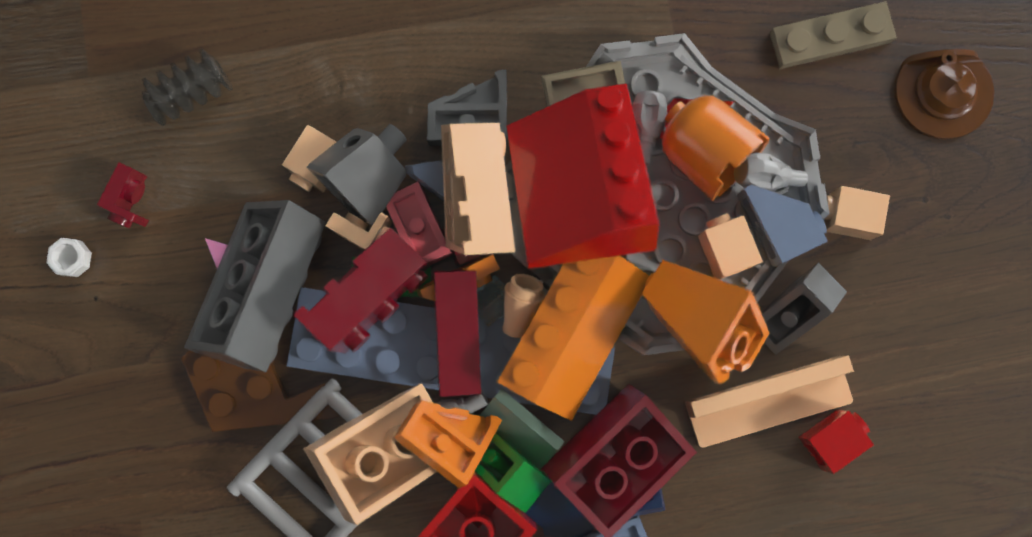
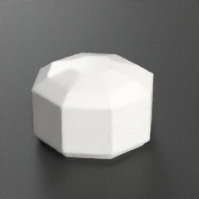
[46,238,91,277]

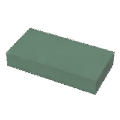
[479,389,564,469]

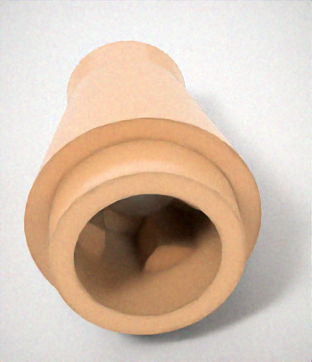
[502,274,545,338]

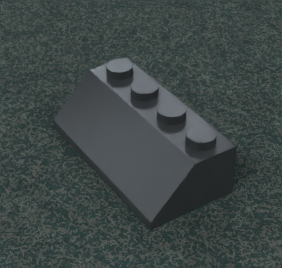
[184,200,326,372]

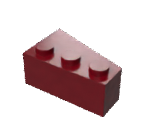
[293,227,430,354]

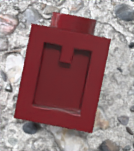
[97,162,149,229]

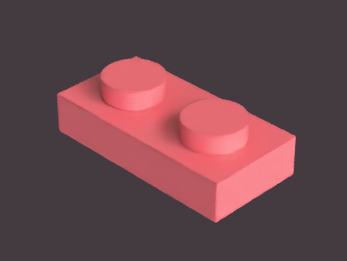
[386,182,453,266]

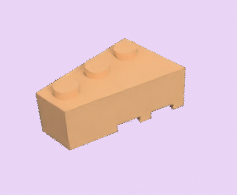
[441,123,515,255]

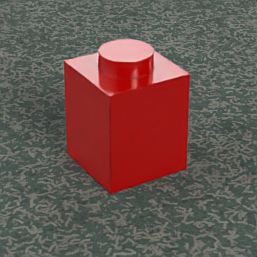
[798,410,874,474]

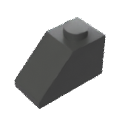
[761,262,847,355]

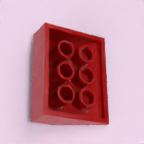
[506,83,659,269]

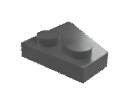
[427,70,507,146]

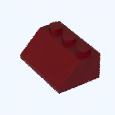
[541,384,697,537]

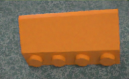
[497,256,649,421]

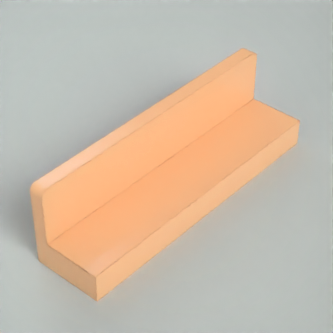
[685,355,854,448]

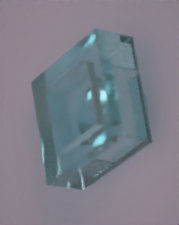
[477,275,505,327]

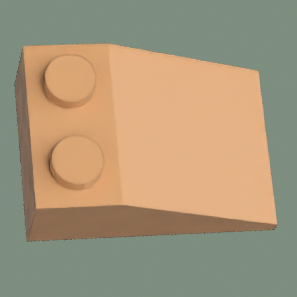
[304,383,437,525]

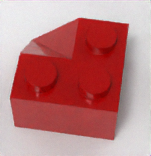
[418,473,537,537]

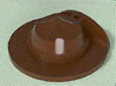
[895,49,994,140]

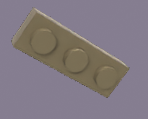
[770,1,897,69]

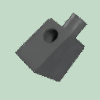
[307,124,407,225]

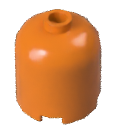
[662,95,770,201]

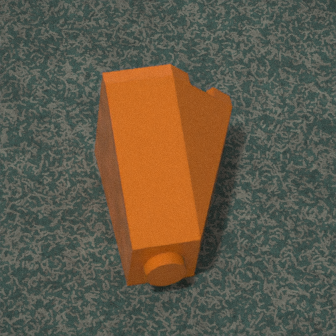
[642,260,769,384]

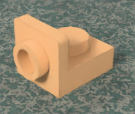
[325,212,392,251]

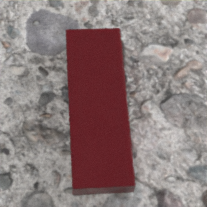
[433,269,481,397]

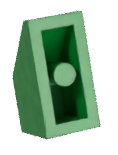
[475,433,551,513]

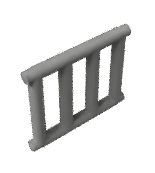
[227,379,362,537]

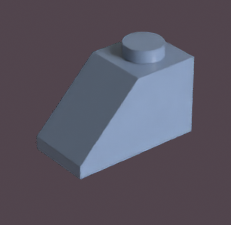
[736,185,828,268]

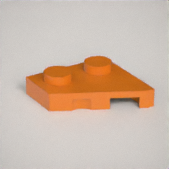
[394,401,502,488]

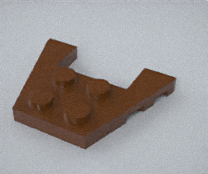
[181,306,340,432]

